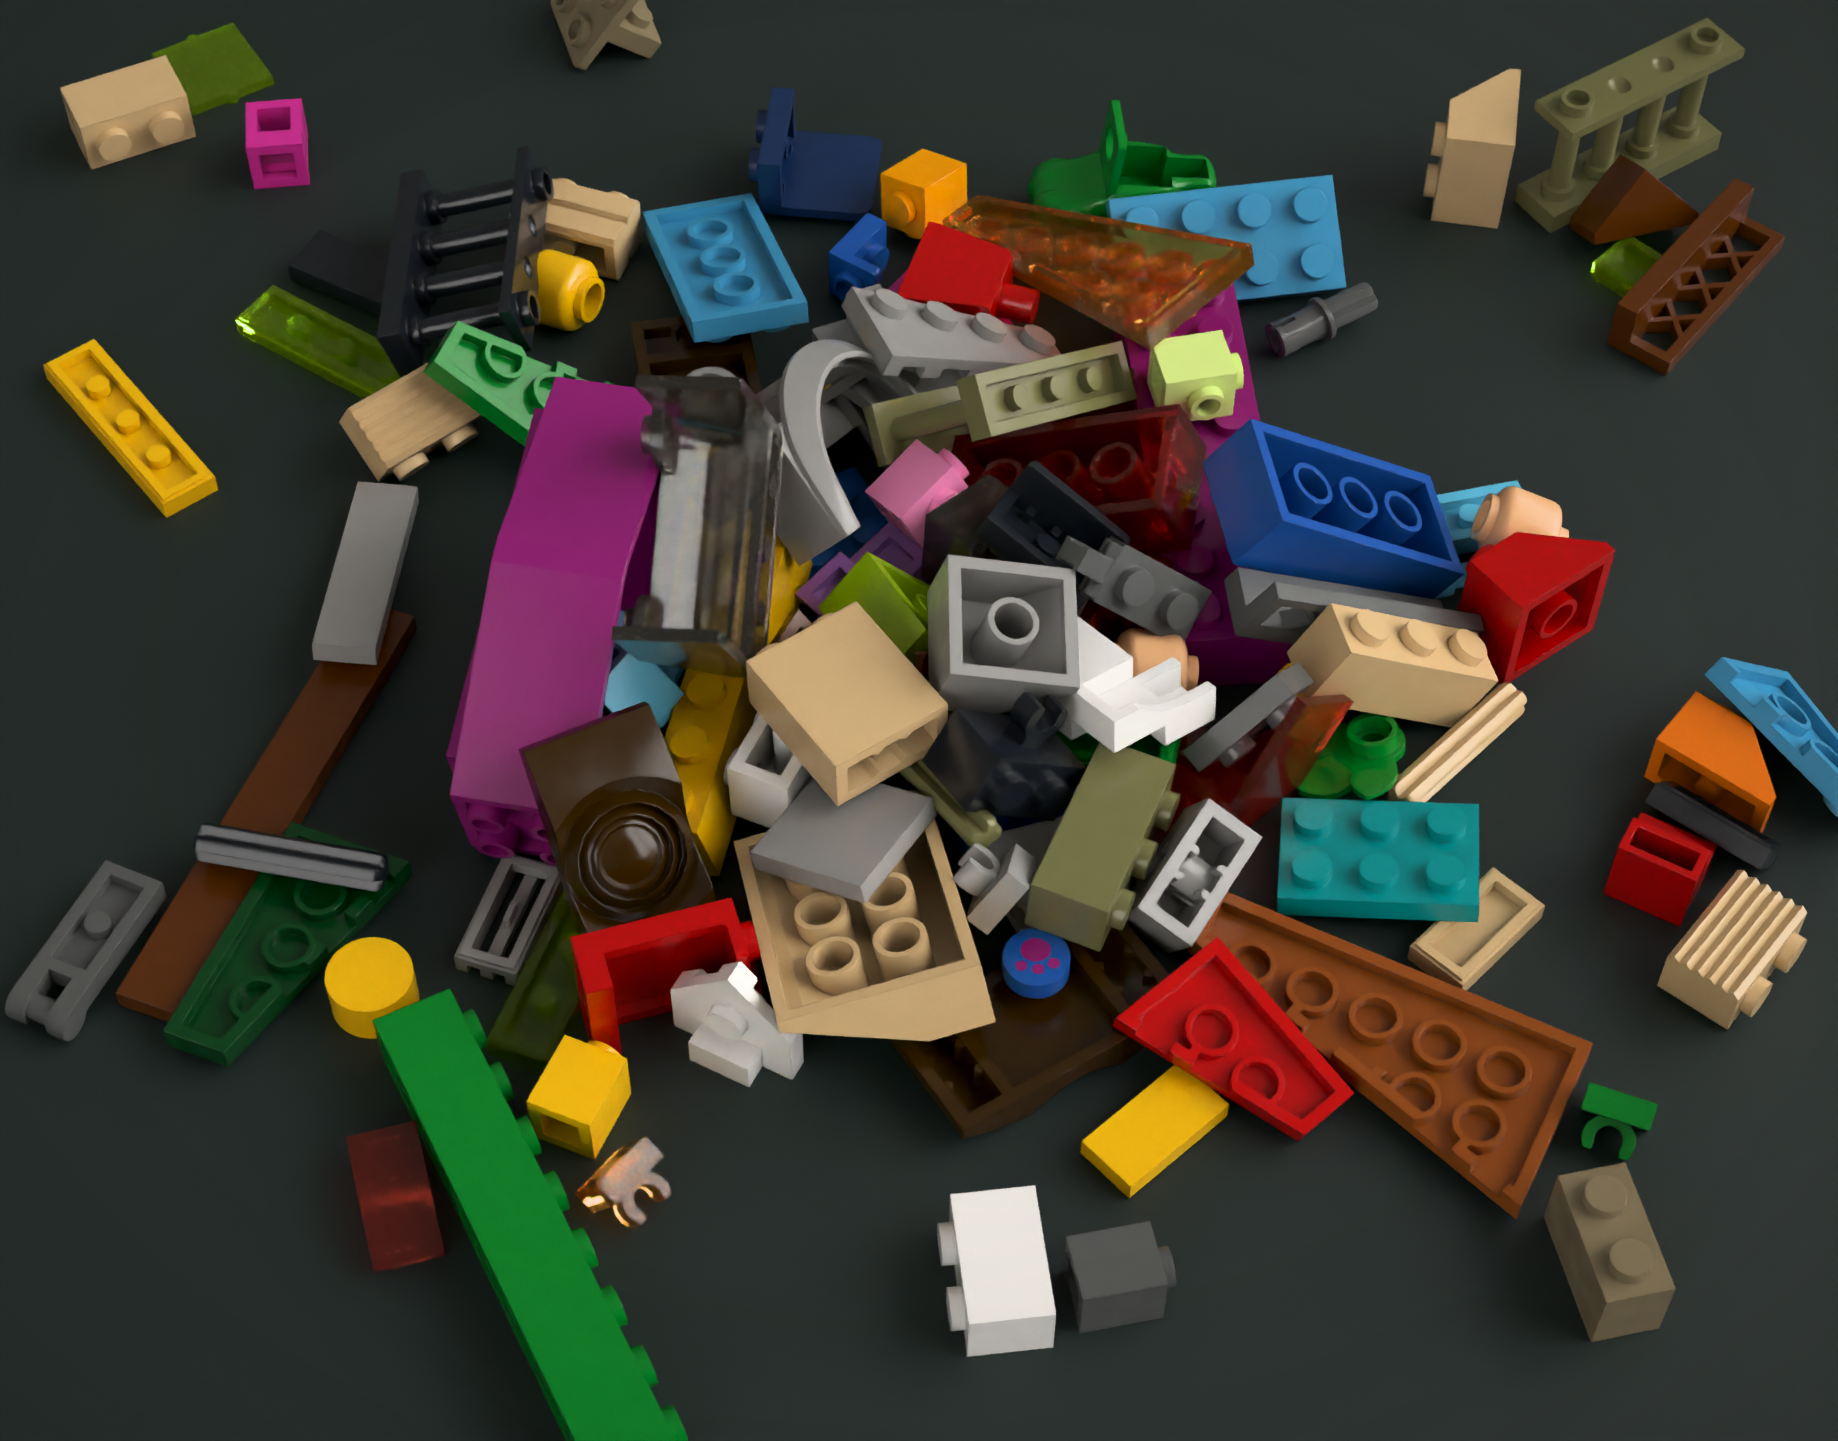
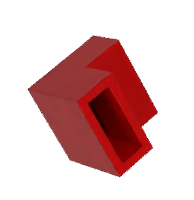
[1603,812,1718,927]

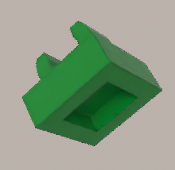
[1580,1082,1658,1161]

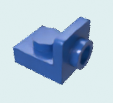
[828,212,889,302]

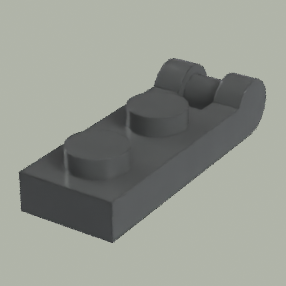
[5,860,167,1041]

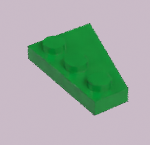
[423,321,616,447]

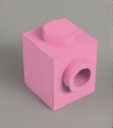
[865,439,978,553]

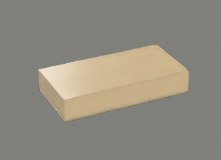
[1407,867,1545,991]

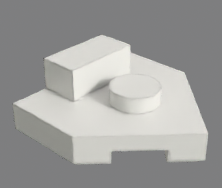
[670,962,804,1087]

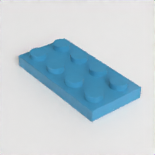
[1105,175,1347,303]
[642,193,809,343]

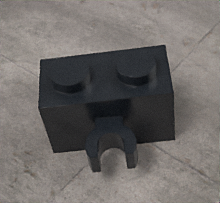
[922,692,1087,821]

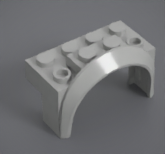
[685,339,952,566]

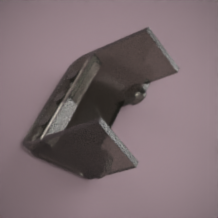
[611,375,783,678]

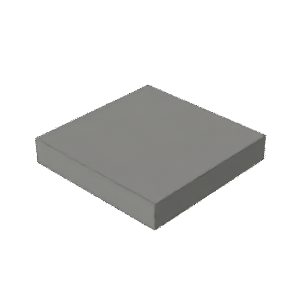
[749,778,937,903]

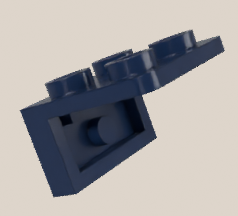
[748,87,882,221]

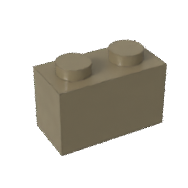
[1544,1162,1676,1342]

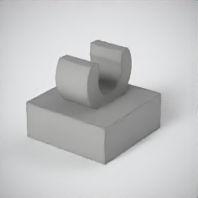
[953,843,1037,935]

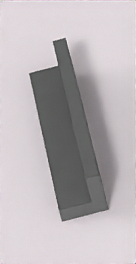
[1224,567,1484,644]

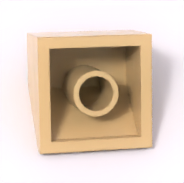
[1423,68,1521,229]

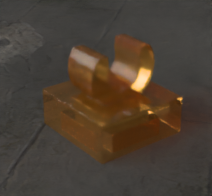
[575,1135,672,1228]

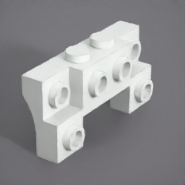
[1041,598,1216,753]

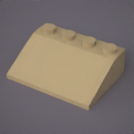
[733,789,996,1041]

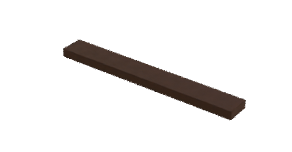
[115,609,417,1022]

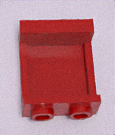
[570,897,763,1056]

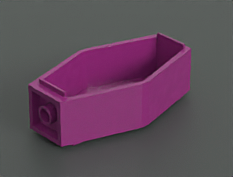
[446,377,699,866]

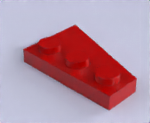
[1111,936,1354,1142]

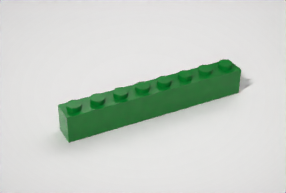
[373,989,688,1441]

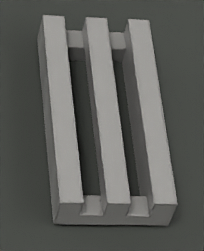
[454,854,564,987]

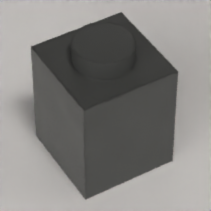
[1063,1221,1176,1333]

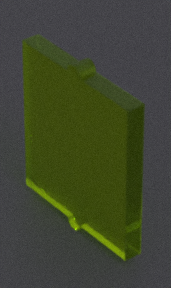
[152,22,274,116]

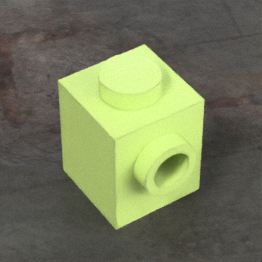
[1147,330,1244,426]

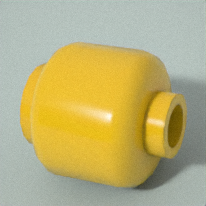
[537,249,605,331]

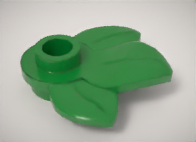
[1285,713,1406,800]

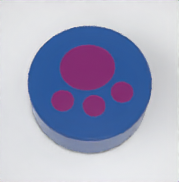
[1002,928,1071,999]

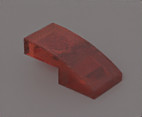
[346,1121,445,1273]

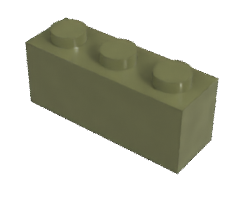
[1024,742,1180,952]

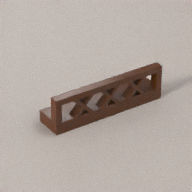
[1607,178,1785,376]

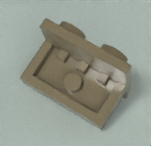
[550,0,662,71]

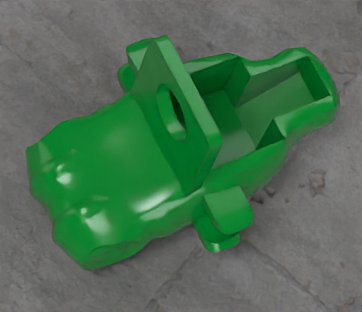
[1027,100,1216,241]

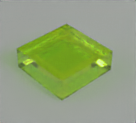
[1589,237,1662,297]

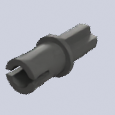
[1265,282,1378,358]

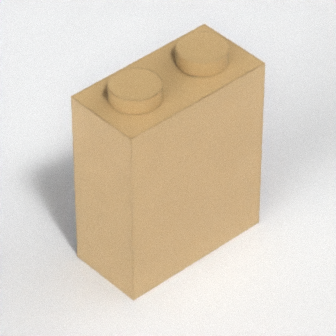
[746,601,948,806]

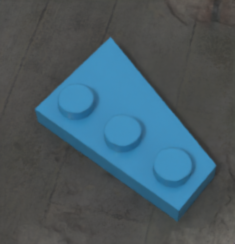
[1704,657,1838,817]

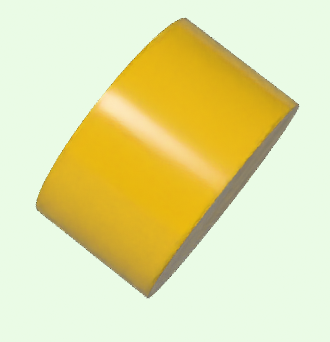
[324,937,419,1039]

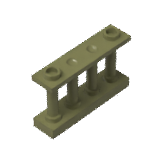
[1514,18,1745,233]
[863,340,1137,467]

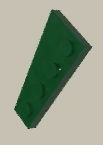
[163,822,413,1067]

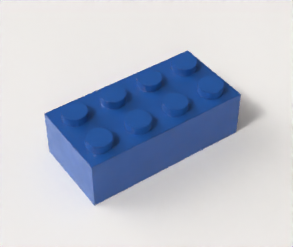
[1202,418,1464,599]

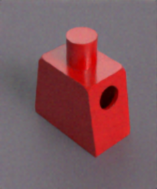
[897,221,1040,324]

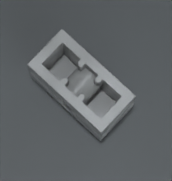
[1127,798,1263,954]

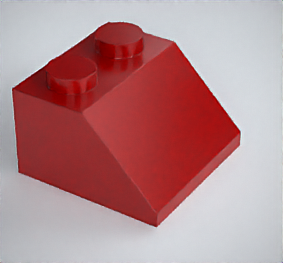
[1457,532,1615,684]

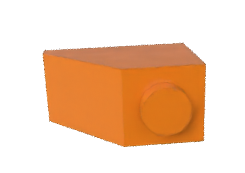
[1644,691,1776,833]

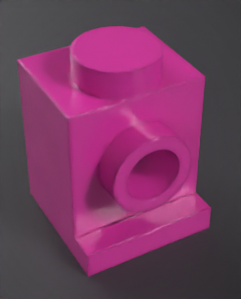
[246,98,310,189]

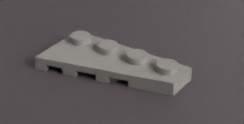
[841,286,1061,379]

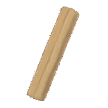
[1386,682,1527,802]

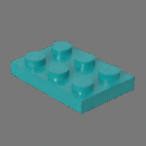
[1277,798,1479,922]

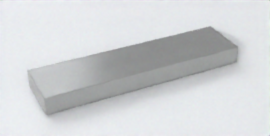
[312,481,419,665]

